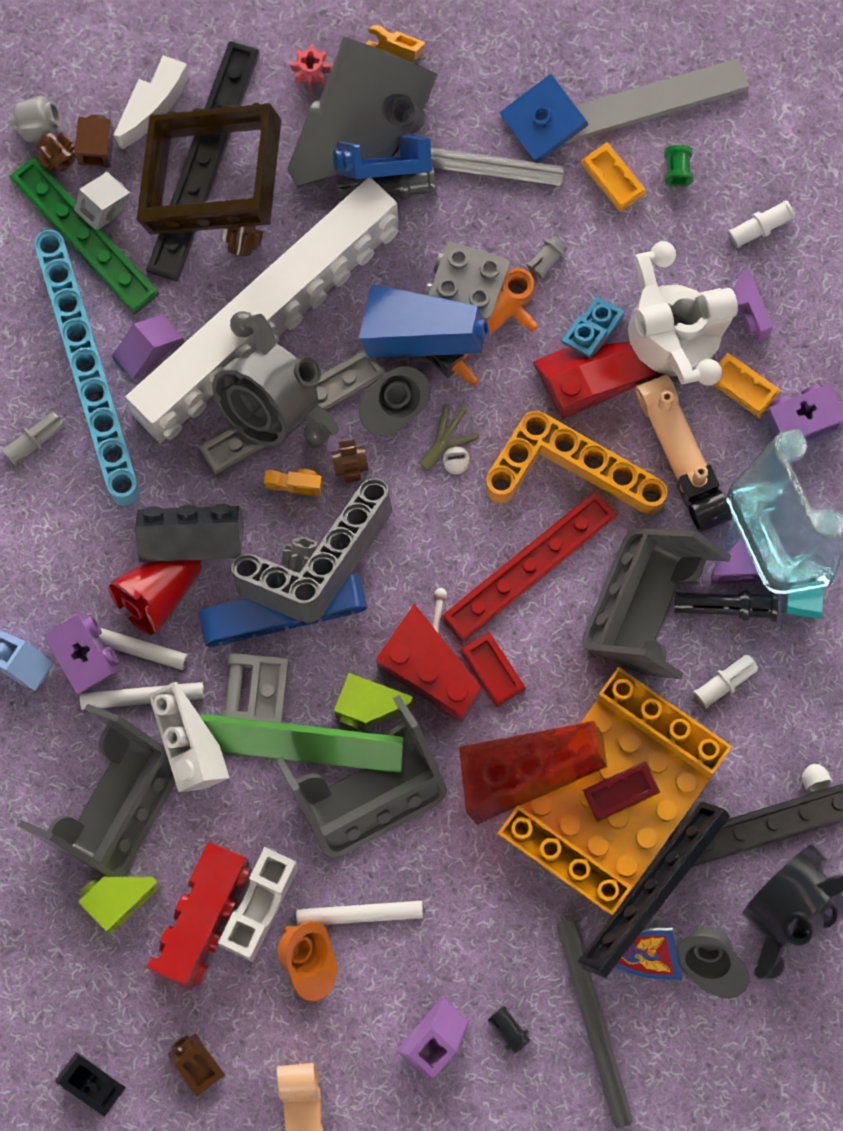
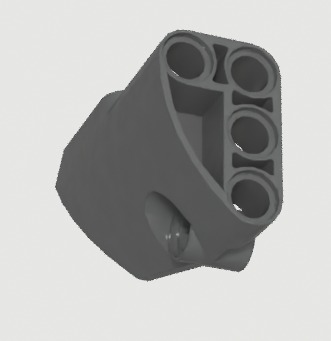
[287,37,438,187]

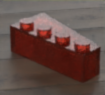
[459,721,607,825]

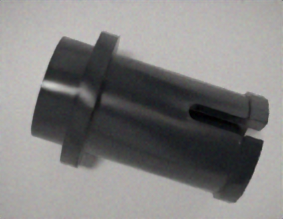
[487,1006,531,1053]

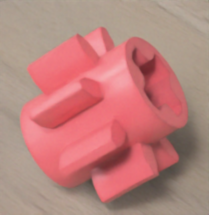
[291,46,331,89]

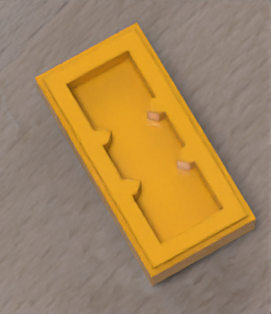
[581,142,647,213]
[713,353,781,419]

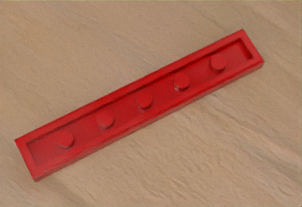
[441,490,618,643]

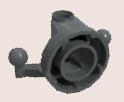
[212,311,339,446]

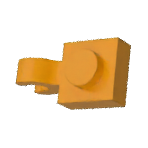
[366,25,425,63]

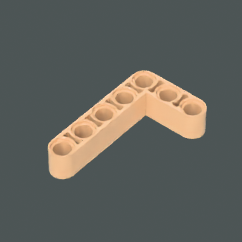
[277,1063,323,1131]

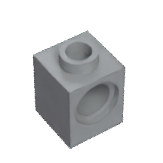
[74,172,130,231]

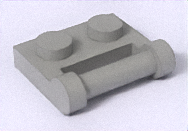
[221,653,289,723]

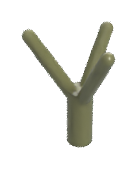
[419,405,479,471]

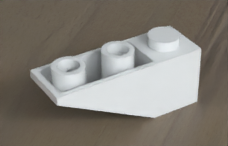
[148,682,230,792]

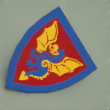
[615,920,683,980]

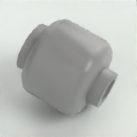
[10,96,61,142]

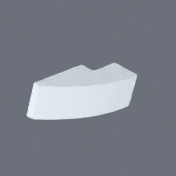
[114,56,190,149]

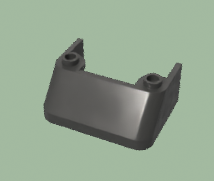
[582,528,731,679]
[276,695,447,857]
[18,704,176,877]

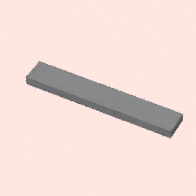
[565,58,749,144]
[198,350,386,477]

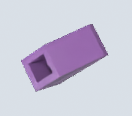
[396,997,468,1079]

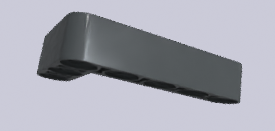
[231,478,392,623]

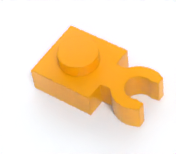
[264,469,323,497]

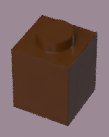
[74,115,114,167]

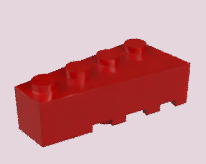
[146,842,251,991]

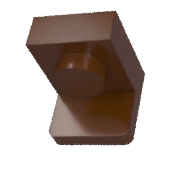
[167,1033,225,1097]

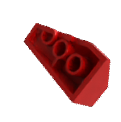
[533,342,665,420]

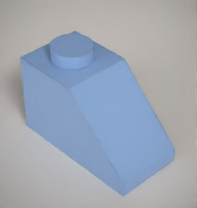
[0,631,54,691]

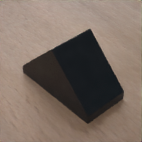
[54,1052,126,1117]

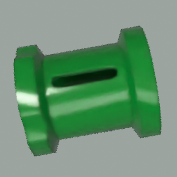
[664,145,694,186]

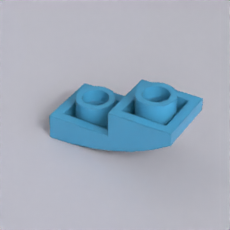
[561,296,625,358]

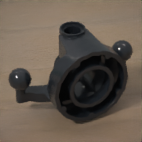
[742,845,843,979]

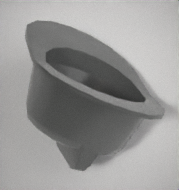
[359,366,430,436]
[677,924,750,999]

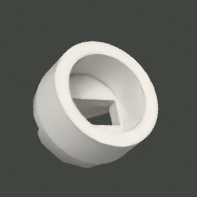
[443,446,470,474]
[802,764,832,793]

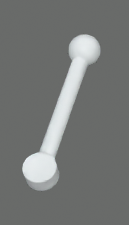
[433,588,447,633]

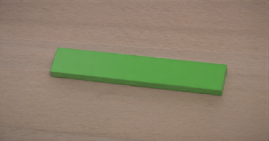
[200,714,404,773]

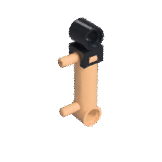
[635,374,732,533]

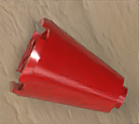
[108,560,202,635]

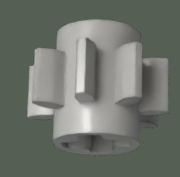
[281,537,317,573]

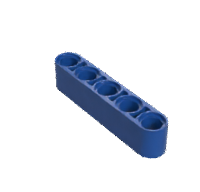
[198,574,368,647]

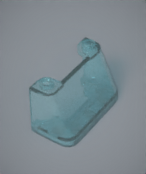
[726,429,843,594]

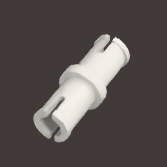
[728,200,795,249]

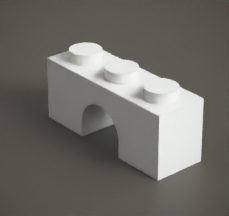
[218,847,299,962]

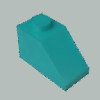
[781,567,824,619]

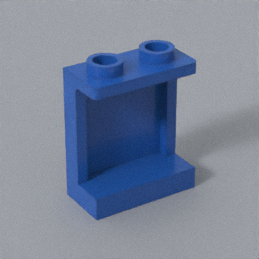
[333,135,433,179]

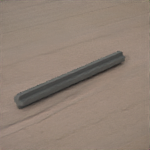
[557,919,633,1127]

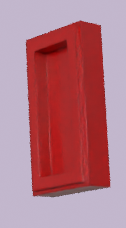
[460,632,526,707]

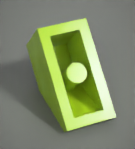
[334,673,414,730]
[78,877,161,935]

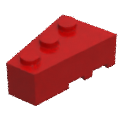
[376,603,481,723]

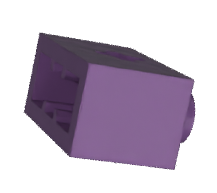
[766,384,843,452]
[43,613,120,694]

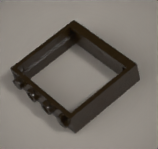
[136,102,282,235]

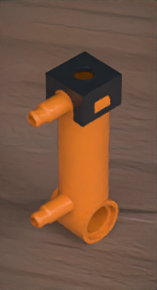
[426,268,538,386]

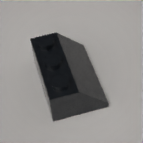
[135,504,244,562]

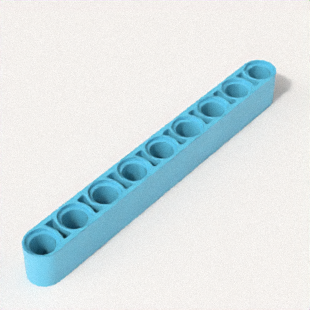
[34,229,140,506]

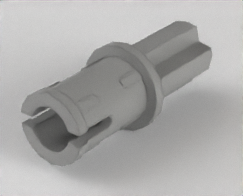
[2,412,64,467]

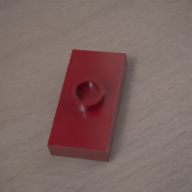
[582,761,660,822]

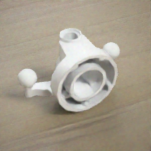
[628,241,738,386]

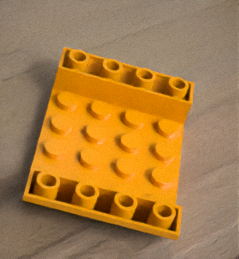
[497,667,733,916]

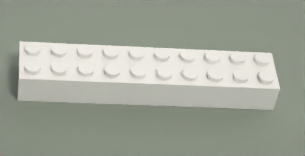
[125,178,399,444]

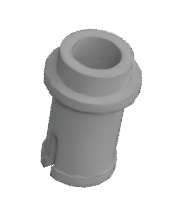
[526,236,567,279]

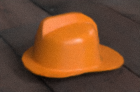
[277,921,338,1002]

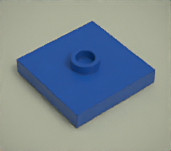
[499,73,589,163]

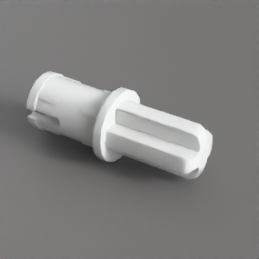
[693,655,758,709]

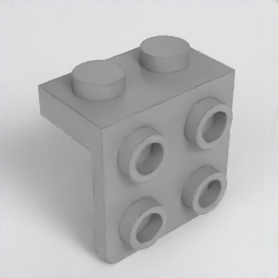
[424,240,509,320]

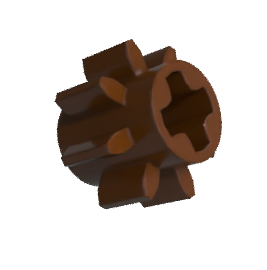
[36,132,76,172]
[221,226,263,256]
[331,439,369,483]

